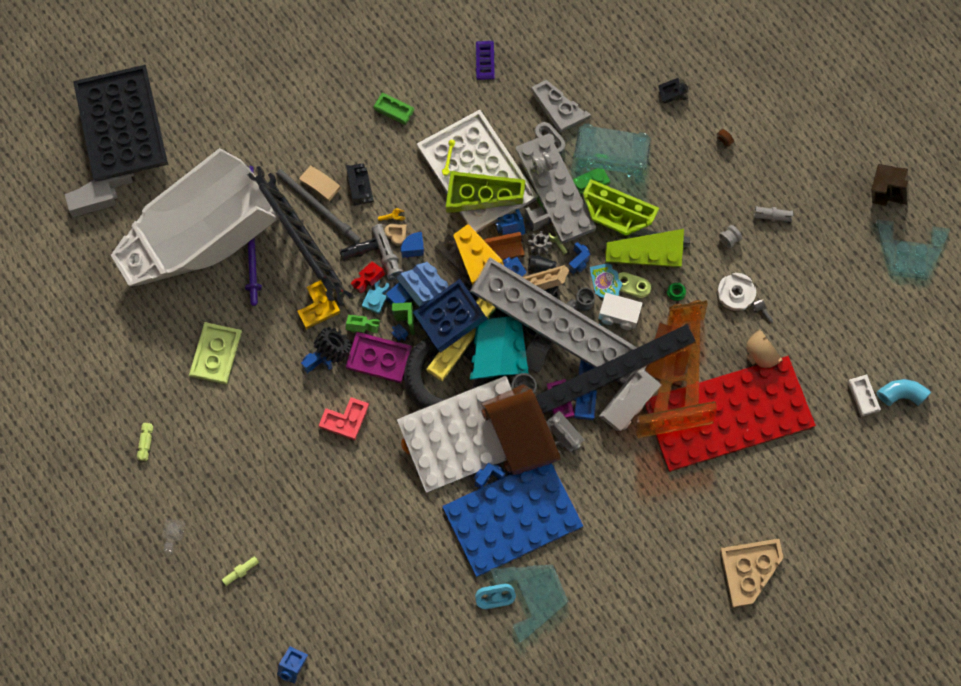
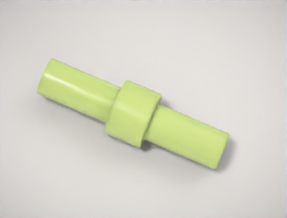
[222,556,259,586]

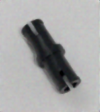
[339,238,379,261]

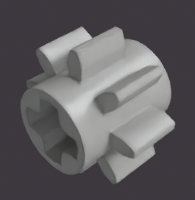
[528,231,552,256]

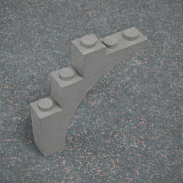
[65,173,135,217]

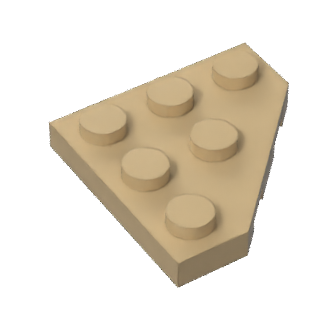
[720,539,784,608]

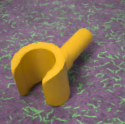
[378,208,405,221]

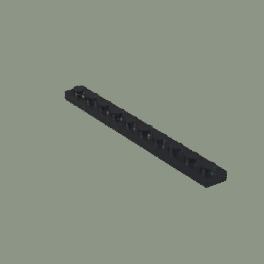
[536,324,696,415]

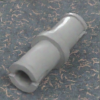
[754,206,793,223]

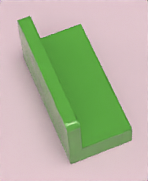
[392,302,415,335]

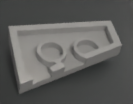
[530,80,591,133]

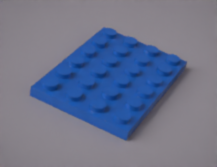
[442,463,583,578]

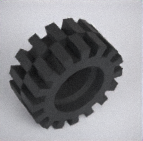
[314,327,351,363]

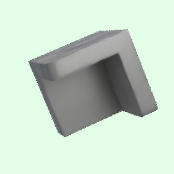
[525,207,550,231]

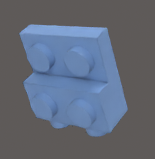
[397,262,449,307]

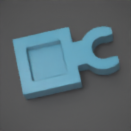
[362,280,389,314]

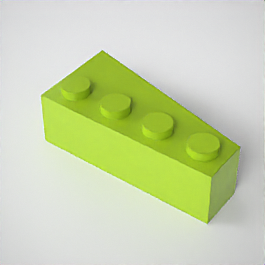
[446,171,526,213]

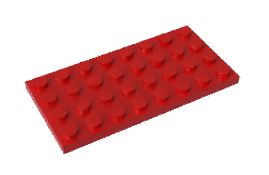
[644,355,816,472]

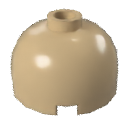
[746,329,783,368]

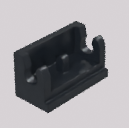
[346,164,374,206]

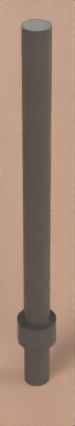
[276,169,361,243]

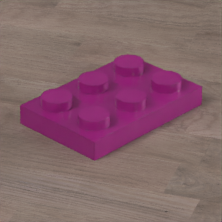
[346,332,412,384]

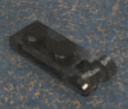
[435,234,469,279]

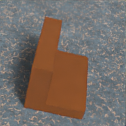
[484,232,524,261]

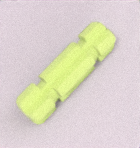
[137,423,153,461]

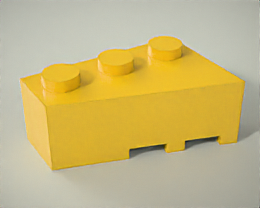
[453,224,504,286]

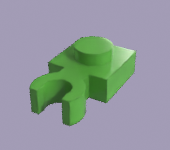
[345,314,380,333]

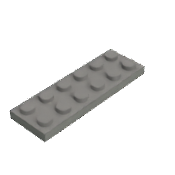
[515,134,596,244]

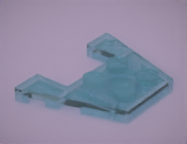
[876,220,950,280]
[490,565,568,643]

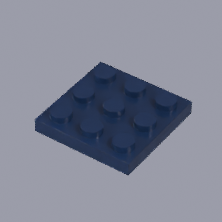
[413,279,488,353]

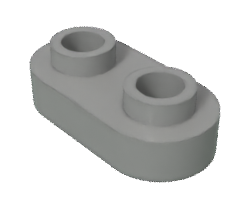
[535,122,565,154]

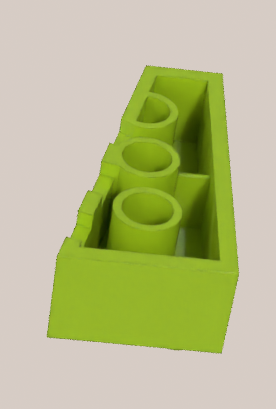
[605,229,684,268]

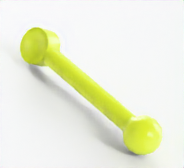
[442,139,456,176]

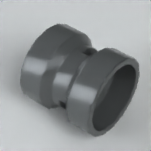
[576,287,595,311]

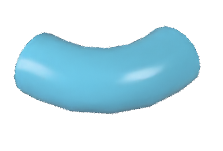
[876,379,932,406]

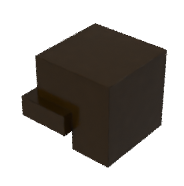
[871,164,909,206]

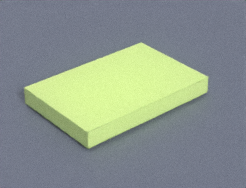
[189,322,242,385]

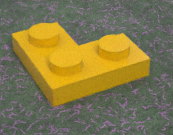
[297,280,340,329]

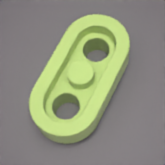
[618,272,651,298]

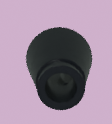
[528,254,556,273]

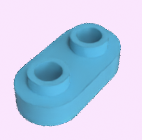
[475,584,516,609]

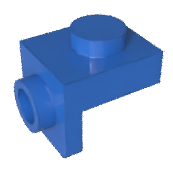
[568,242,590,275]
[503,257,526,276]
[301,351,332,374]
[474,463,505,489]

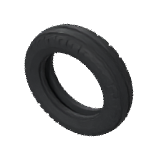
[404,337,493,409]

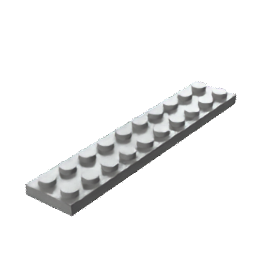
[470,258,646,385]

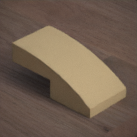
[299,165,341,201]

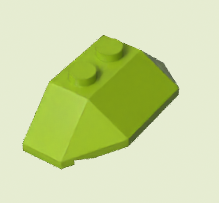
[583,179,659,235]

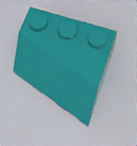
[470,317,529,379]

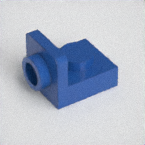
[277,647,308,683]

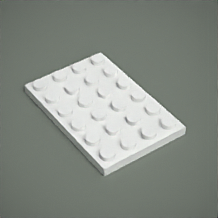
[417,110,538,233]
[397,376,512,493]

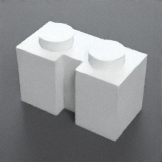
[599,293,642,330]

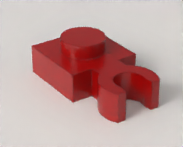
[351,261,386,293]

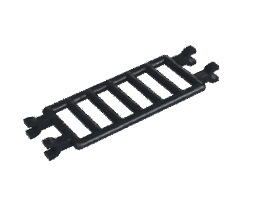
[247,166,355,306]

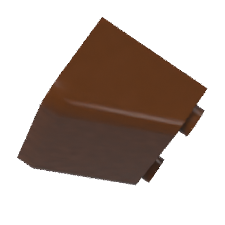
[481,384,561,476]

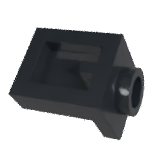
[658,78,689,104]

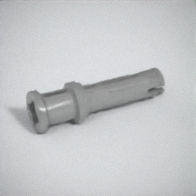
[371,224,403,280]

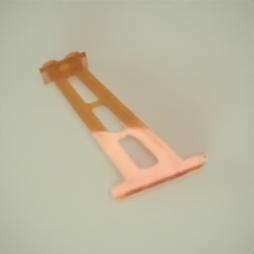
[635,300,717,438]

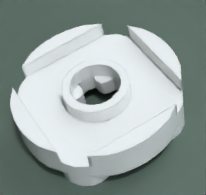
[717,273,756,311]

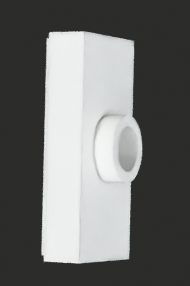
[848,375,881,417]

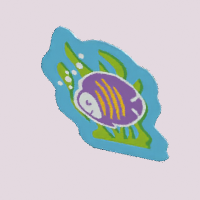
[590,263,622,298]

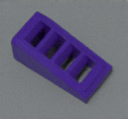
[476,41,495,80]

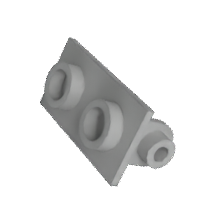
[547,411,585,452]

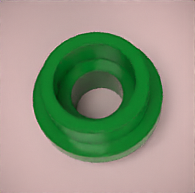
[667,283,686,301]

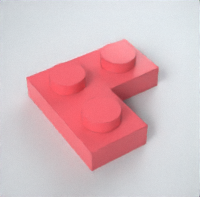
[319,397,369,440]

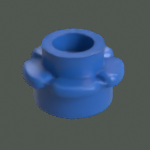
[392,324,409,341]

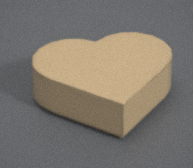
[384,224,407,246]

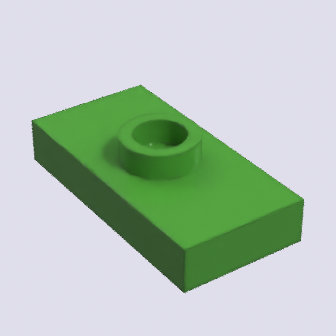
[373,93,414,125]

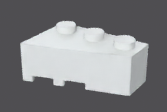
[599,370,661,431]

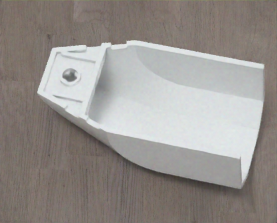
[111,148,278,286]

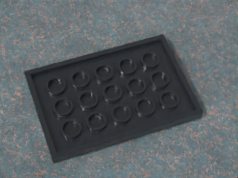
[73,64,169,182]

